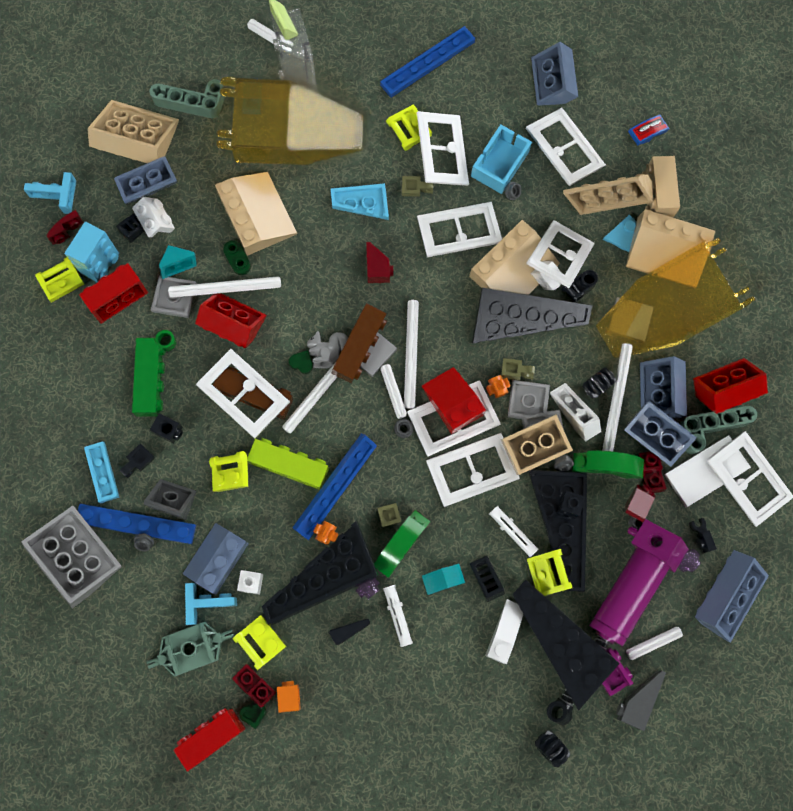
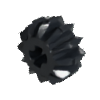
[582,367,616,398]
[535,731,570,767]

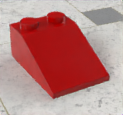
[421,367,486,435]

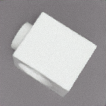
[531,261,562,290]
[237,570,263,595]

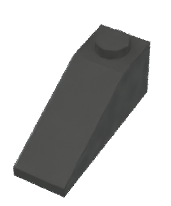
[616,670,666,731]

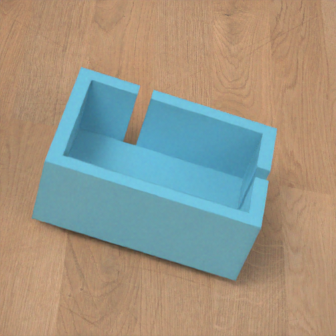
[471,124,532,194]
[64,222,119,282]

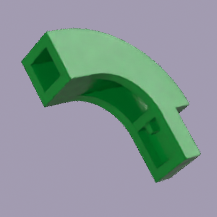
[572,451,644,479]
[374,510,431,578]

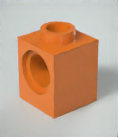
[277,681,301,713]

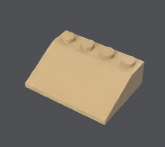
[88,100,179,163]
[215,172,297,256]
[563,174,653,215]
[626,209,715,288]
[469,220,560,295]

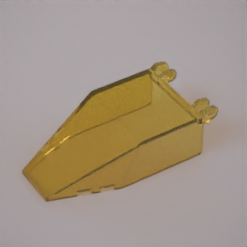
[217,77,363,165]
[596,238,756,358]

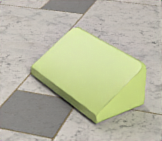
[269,0,298,41]

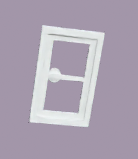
[525,108,606,186]
[417,112,469,186]
[417,202,502,257]
[527,220,595,288]
[196,349,290,438]
[407,380,501,457]
[707,431,793,527]
[426,433,520,507]

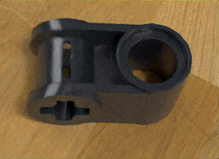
[561,270,598,303]

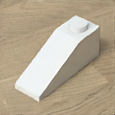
[550,383,601,442]
[485,599,523,664]

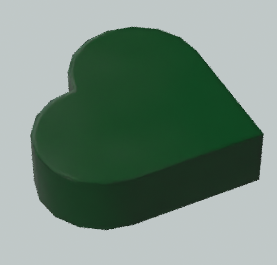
[289,350,313,374]
[239,703,266,729]

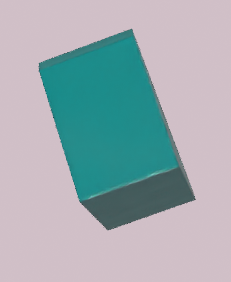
[159,245,197,279]
[422,564,465,595]

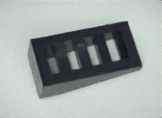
[116,213,145,243]
[470,556,505,602]
[328,619,371,646]

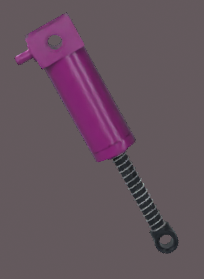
[547,519,689,725]

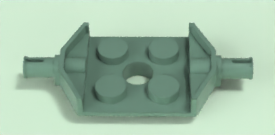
[146,622,234,677]

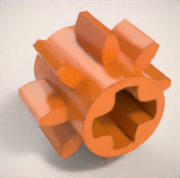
[486,375,511,398]
[313,521,339,545]

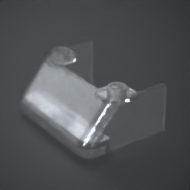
[270,8,317,94]

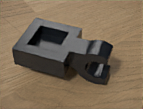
[120,443,155,478]
[689,518,717,553]

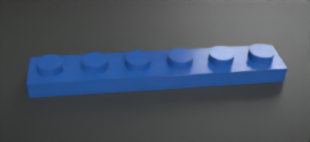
[380,26,475,98]
[292,433,377,540]
[78,504,196,545]

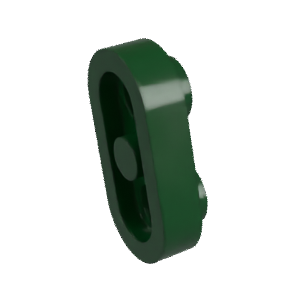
[223,240,251,275]

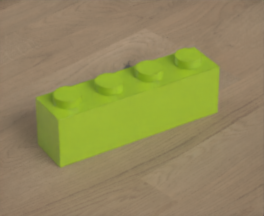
[247,438,329,490]

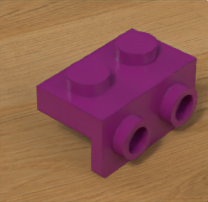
[602,647,634,696]

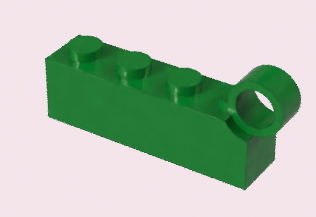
[132,330,176,417]

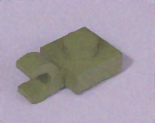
[402,176,433,196]
[501,358,535,381]

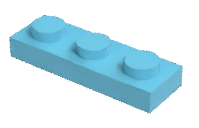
[84,441,119,503]

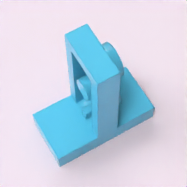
[24,172,76,214]
[185,583,237,625]

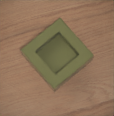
[377,503,401,528]

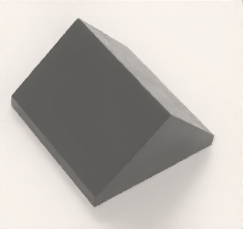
[144,479,197,520]

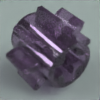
[678,548,701,573]
[355,578,380,599]

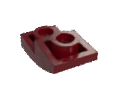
[46,210,84,245]
[638,451,667,493]
[231,664,276,708]

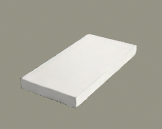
[664,435,751,507]

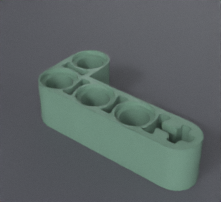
[149,79,225,118]
[680,406,757,454]

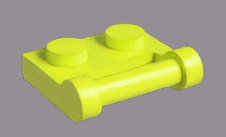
[386,104,432,151]
[35,257,84,303]
[209,451,248,492]
[527,549,573,596]
[233,615,287,671]

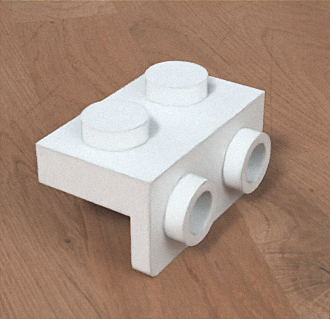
[132,197,175,237]

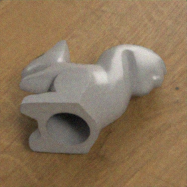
[307,331,348,368]

